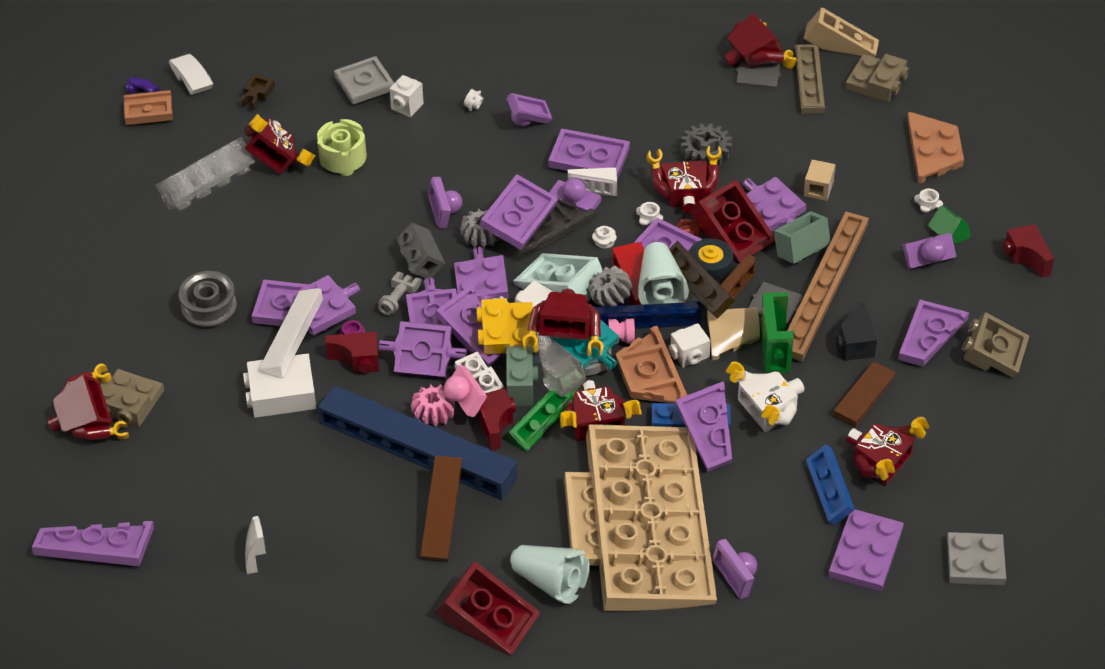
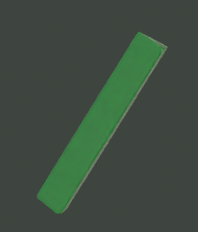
[503,368,585,452]

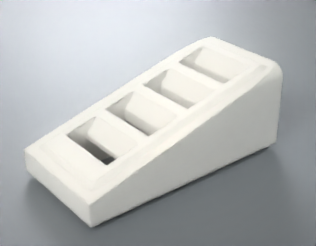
[568,168,617,196]

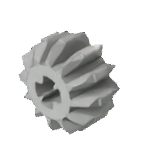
[460,208,500,249]
[588,266,633,310]

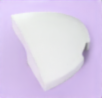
[245,516,266,574]

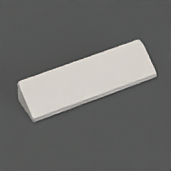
[259,288,323,378]

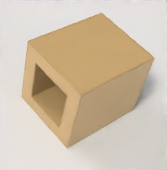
[804,160,835,201]

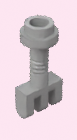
[378,271,421,315]

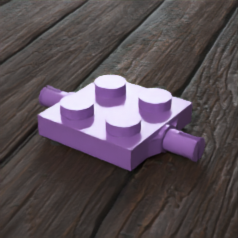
[742,177,806,231]
[454,247,509,303]
[281,275,360,335]
[406,277,457,326]
[379,321,467,379]

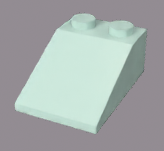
[513,253,603,302]

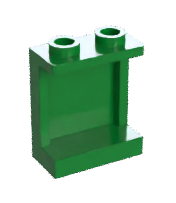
[760,292,794,373]

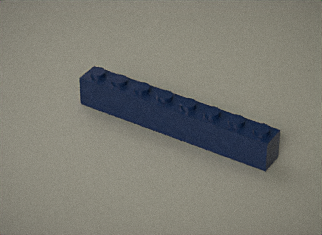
[318,386,518,500]

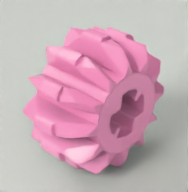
[411,384,456,427]

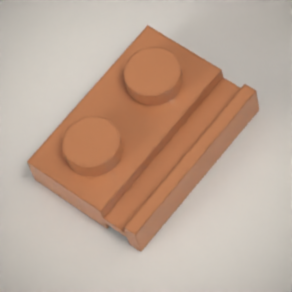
[124,90,173,125]

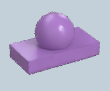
[507,93,552,127]
[428,177,462,228]
[549,178,601,217]
[902,233,957,269]
[712,539,757,599]

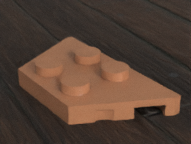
[907,112,964,183]
[616,326,687,404]

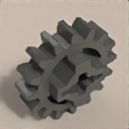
[681,123,732,165]

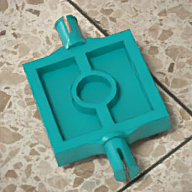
[546,320,619,371]

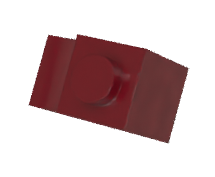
[1003,224,1054,278]
[325,332,379,373]
[477,388,516,451]

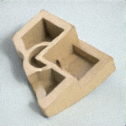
[707,307,760,360]

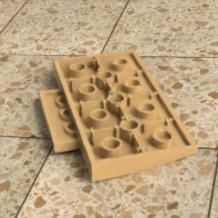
[564,425,717,611]

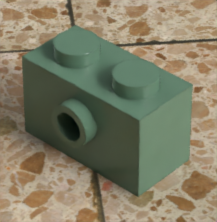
[774,211,830,263]
[507,346,538,406]

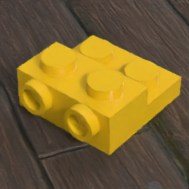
[477,298,535,355]

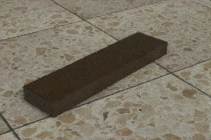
[669,241,735,319]

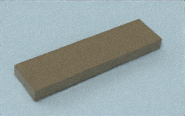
[795,44,825,114]

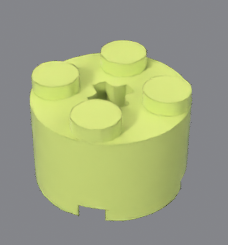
[317,119,367,176]

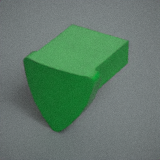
[928,205,970,244]

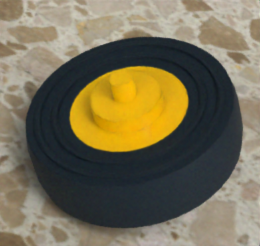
[689,239,733,278]

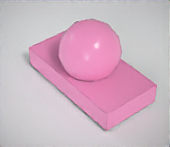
[444,365,487,417]

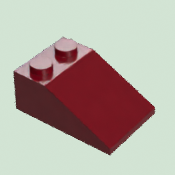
[689,180,775,264]
[435,561,541,656]

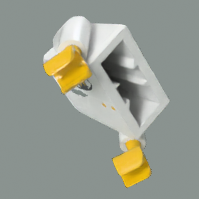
[726,361,804,432]

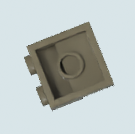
[845,54,909,103]
[962,312,1029,378]
[100,369,164,427]

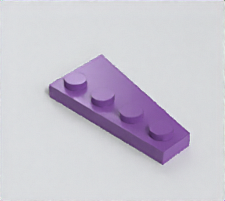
[32,521,154,566]

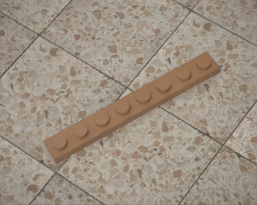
[787,212,869,361]

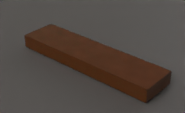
[420,456,463,562]

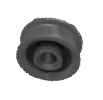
[179,271,237,327]

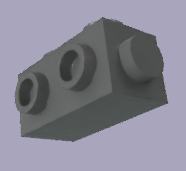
[397,223,445,280]

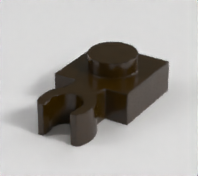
[241,73,275,110]

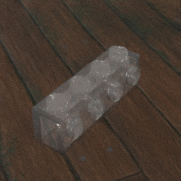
[155,137,256,211]

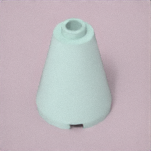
[638,242,689,311]
[510,545,589,604]

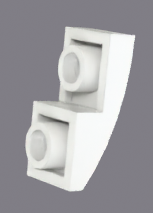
[169,54,213,95]
[454,351,504,393]

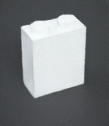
[243,353,316,418]

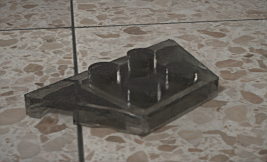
[516,196,596,260]

